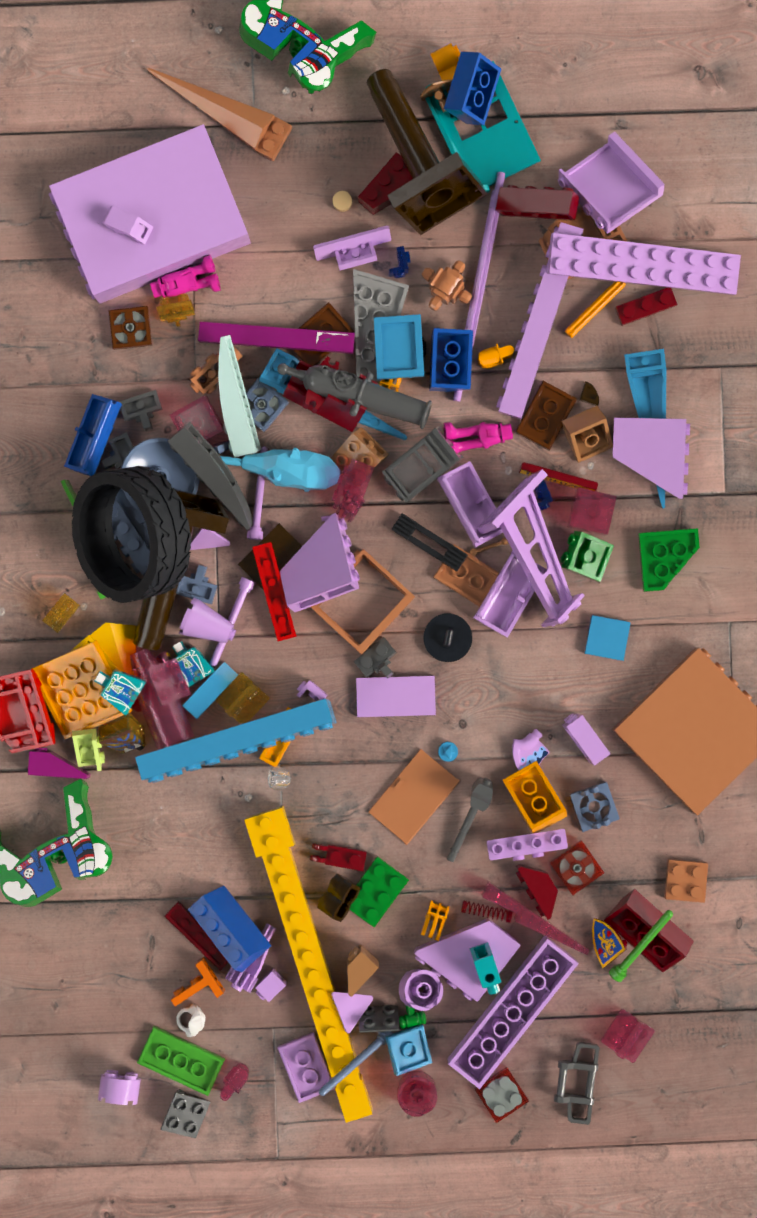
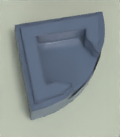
[211,440,230,454]

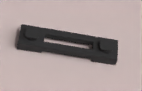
[391,513,468,572]

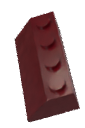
[604,889,694,972]

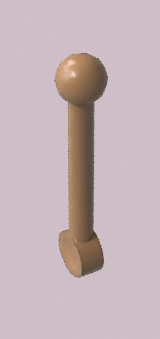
[470,537,508,556]

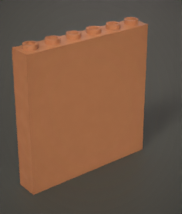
[612,648,757,816]

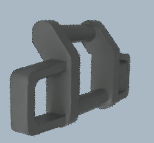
[554,1042,600,1125]

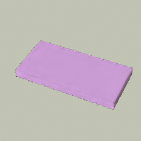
[356,676,436,717]

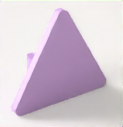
[190,528,230,550]
[331,992,373,1033]

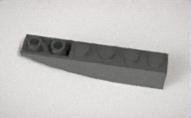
[168,421,253,530]

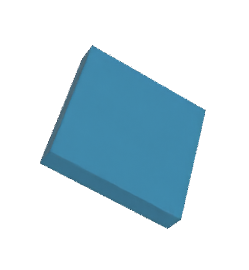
[584,615,631,661]
[385,1024,432,1076]

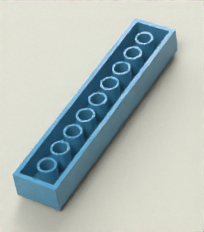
[135,698,337,783]

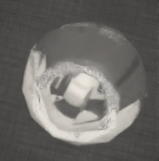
[268,766,291,791]

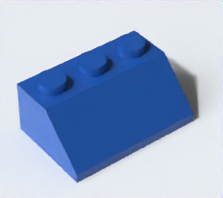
[429,328,473,392]

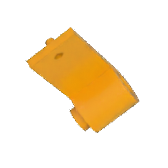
[430,43,460,93]

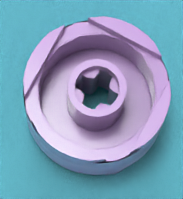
[399,969,443,1011]
[98,1070,141,1105]

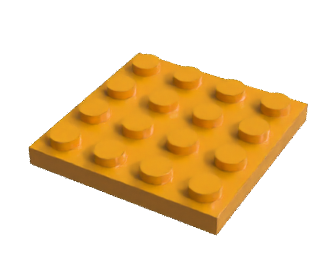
[31,640,132,739]

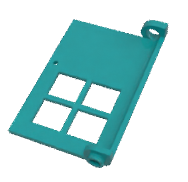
[425,61,541,193]

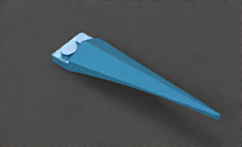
[259,348,407,440]
[624,349,667,509]

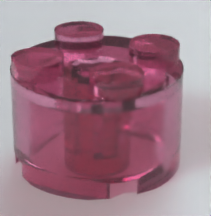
[397,1071,437,1117]

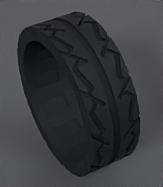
[72,466,191,603]

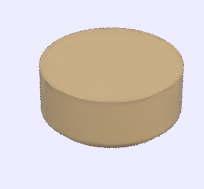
[333,191,352,212]

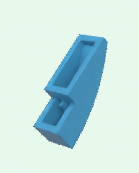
[182,662,239,719]

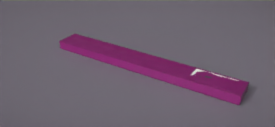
[198,322,355,354]

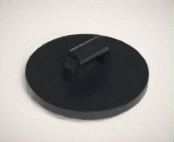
[423,613,472,662]

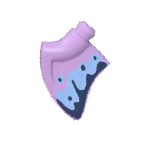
[512,729,550,770]

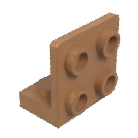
[331,427,389,486]

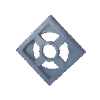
[569,782,620,832]

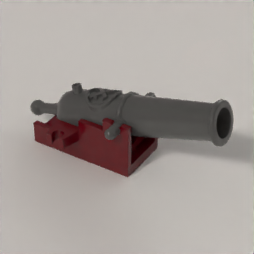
[277,356,432,432]

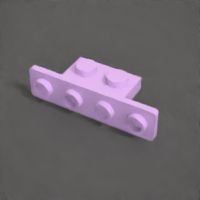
[313,226,391,271]
[487,829,568,861]

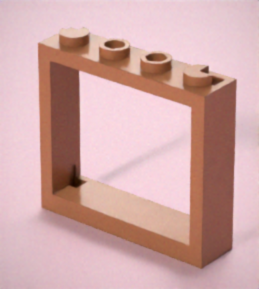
[311,549,415,654]

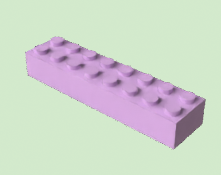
[447,935,579,1089]

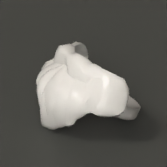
[177,1004,205,1037]

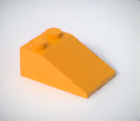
[502,761,567,834]

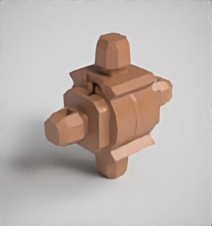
[422,260,472,311]

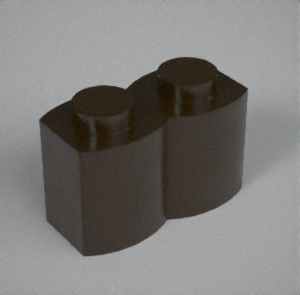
[317,874,360,922]

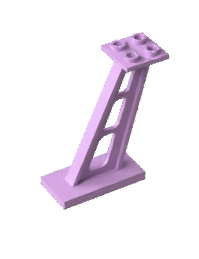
[477,469,585,628]

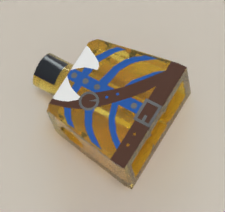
[99,713,146,753]

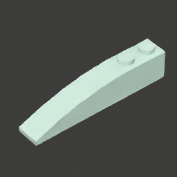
[218,335,261,458]

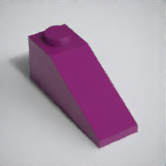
[28,747,90,779]

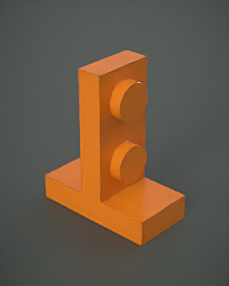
[171,957,225,1006]

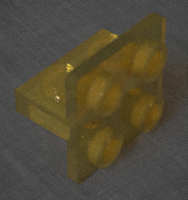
[216,672,270,724]

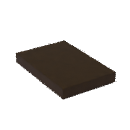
[238,523,302,590]

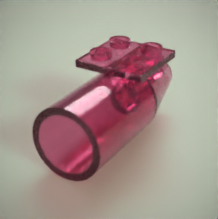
[130,649,195,750]

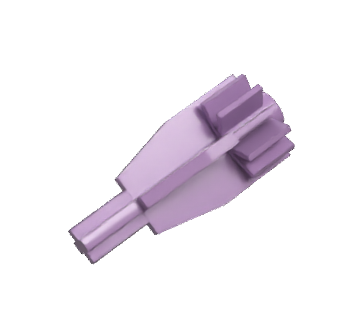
[225,923,276,993]

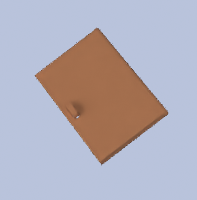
[368,749,460,845]

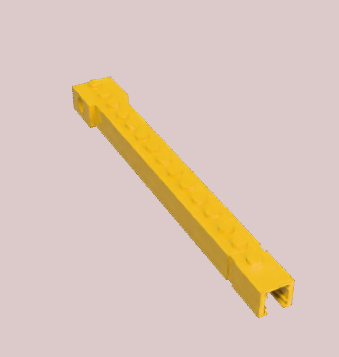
[244,806,373,1123]

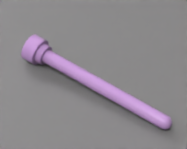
[247,446,268,540]
[210,577,256,666]

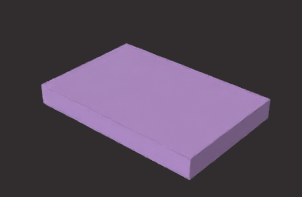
[277,1032,335,1103]

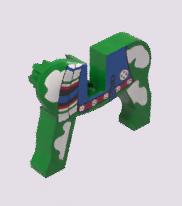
[239,0,377,94]
[0,779,113,907]

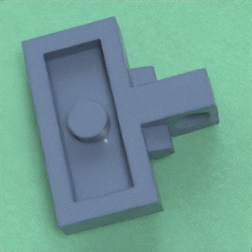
[176,565,218,604]

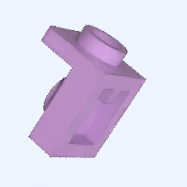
[297,680,328,701]

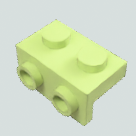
[72,729,105,771]

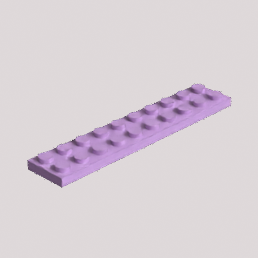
[547,233,741,295]

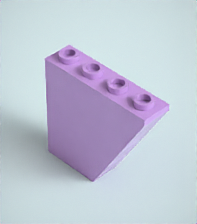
[613,418,690,499]
[280,513,360,612]
[414,918,521,1002]

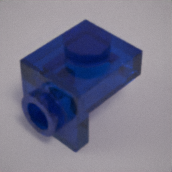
[389,246,411,278]

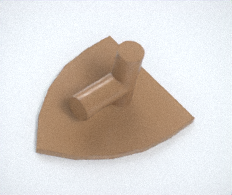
[420,80,452,113]

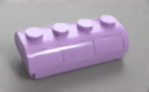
[437,461,503,548]
[474,551,546,638]

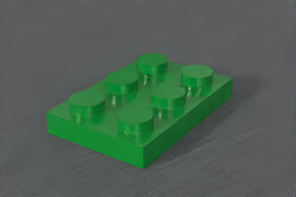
[349,856,409,927]

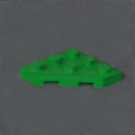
[638,528,700,592]

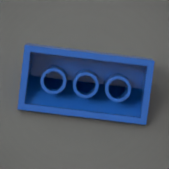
[188,886,272,972]

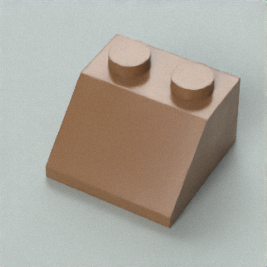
[561,406,613,463]
[347,944,379,997]

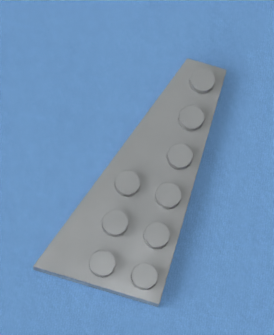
[353,269,409,385]

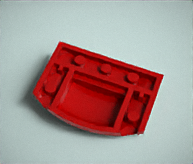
[0,668,55,753]

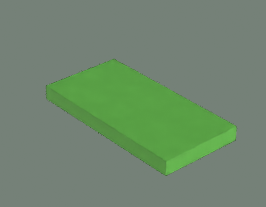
[137,1026,225,1096]

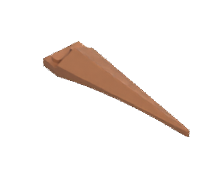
[147,68,293,161]

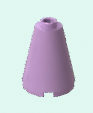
[179,598,236,643]

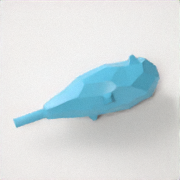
[220,448,341,492]

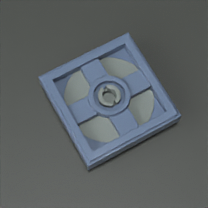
[246,377,289,432]

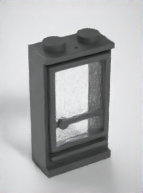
[382,426,464,502]

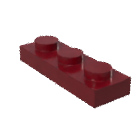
[615,288,678,326]

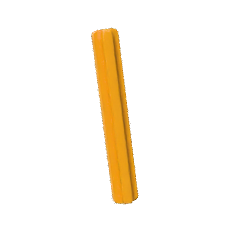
[565,282,626,338]

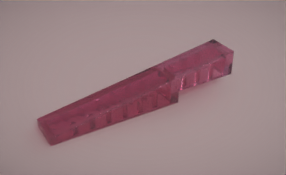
[481,881,589,955]

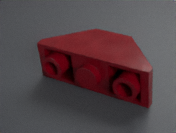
[516,864,558,920]

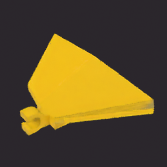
[71,622,137,676]

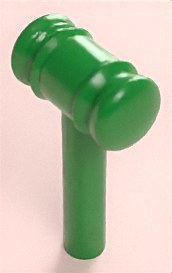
[399,1005,426,1029]

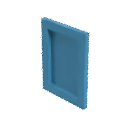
[374,314,424,380]

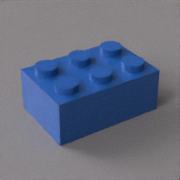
[444,52,502,126]

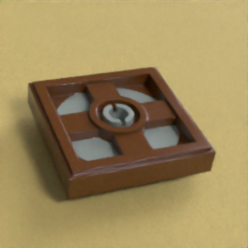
[108,306,152,350]

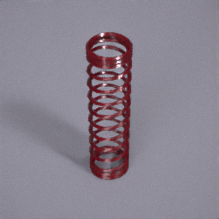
[461,900,513,923]

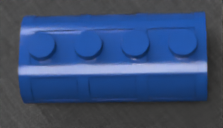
[64,394,122,477]

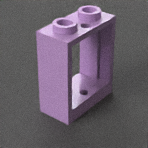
[562,713,610,766]

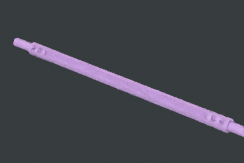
[453,172,505,402]

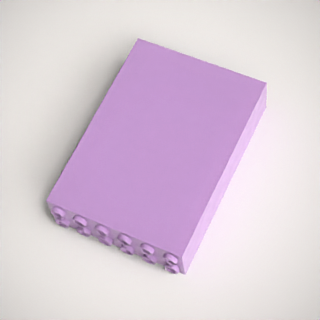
[49,124,251,304]

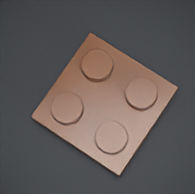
[664,859,708,903]

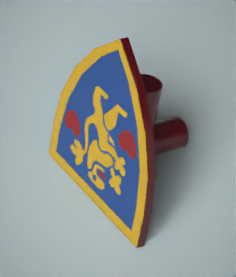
[592,918,627,968]

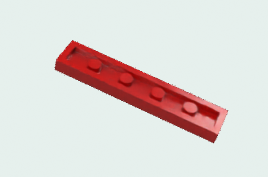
[252,542,297,642]

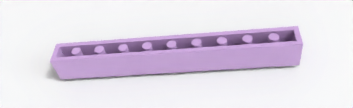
[496,222,583,420]

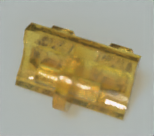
[157,294,195,327]
[42,593,80,633]

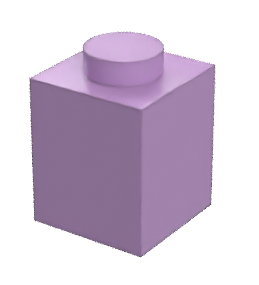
[255,968,287,1002]

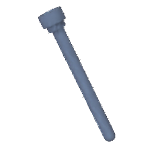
[319,1031,393,1096]

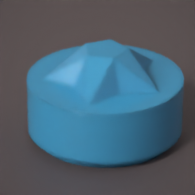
[438,742,458,762]

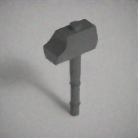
[447,777,493,862]

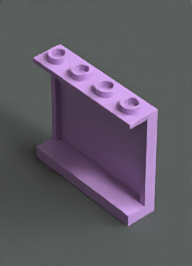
[558,132,665,234]

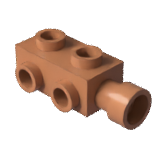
[189,346,243,395]

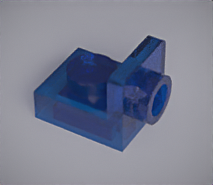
[534,479,553,511]

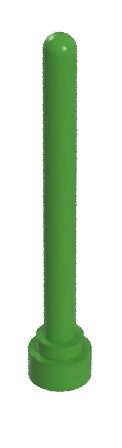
[609,910,673,982]

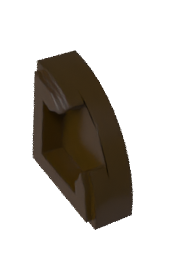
[579,381,599,406]

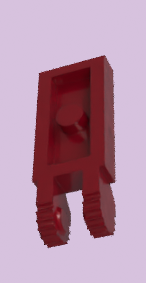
[310,843,367,871]

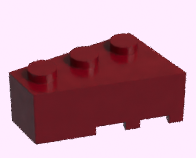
[358,152,413,215]

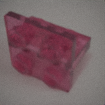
[601,1009,655,1063]

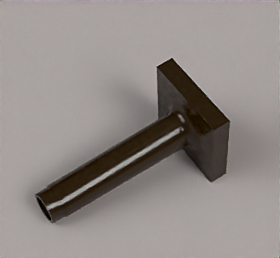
[367,69,487,235]
[133,490,229,650]

